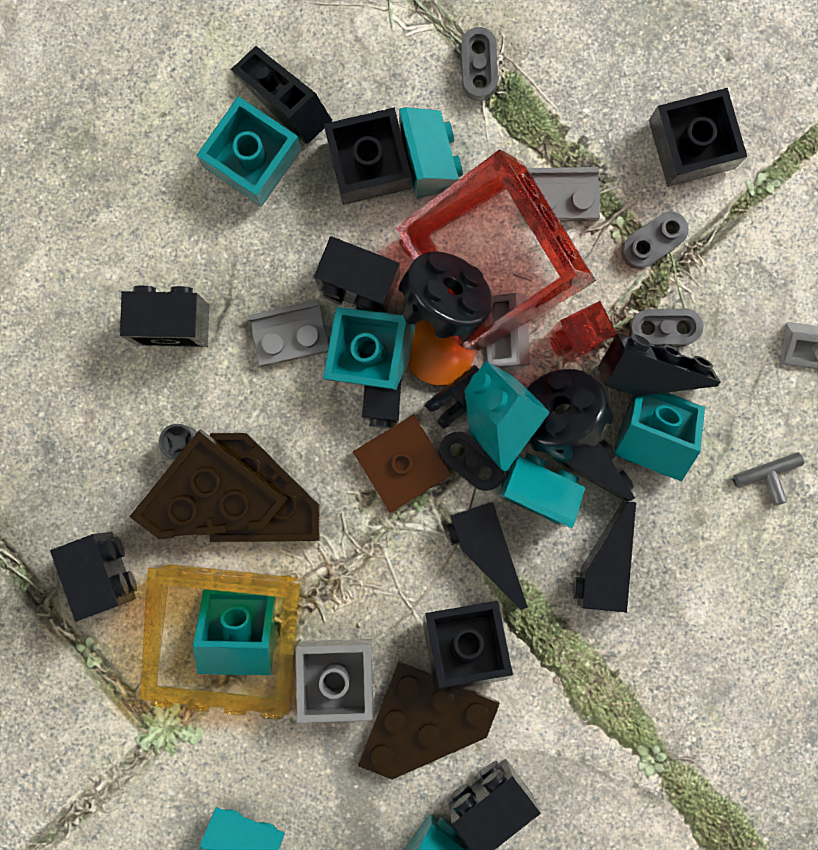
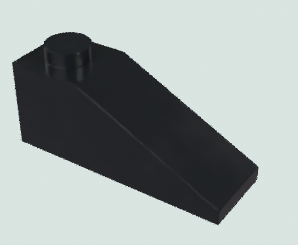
[231,46,333,144]
[572,501,636,613]
[446,502,528,610]

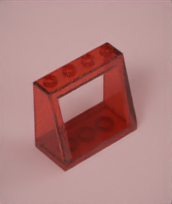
[395,149,596,350]

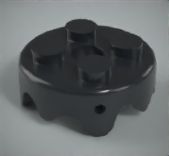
[398,252,493,343]
[526,369,613,462]

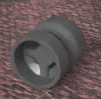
[159,424,197,460]

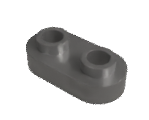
[461,27,498,101]
[621,212,689,269]
[629,309,703,346]

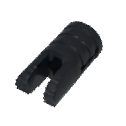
[425,364,479,429]

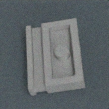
[527,167,600,222]
[248,300,329,367]

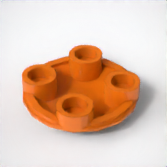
[408,320,475,386]

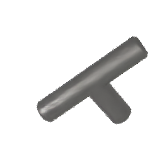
[733,452,804,506]

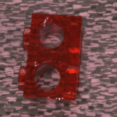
[549,301,617,362]

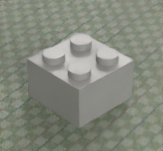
[295,639,374,723]

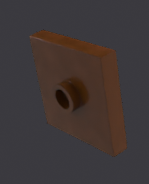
[353,414,451,513]

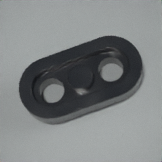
[439,432,504,491]

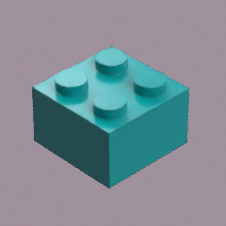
[196,96,302,207]

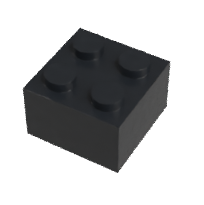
[648,88,748,187]
[324,107,412,205]
[314,236,400,313]
[120,285,209,347]
[50,532,137,622]
[422,601,513,693]
[448,759,541,850]

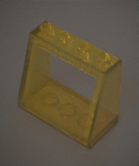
[140,563,306,719]

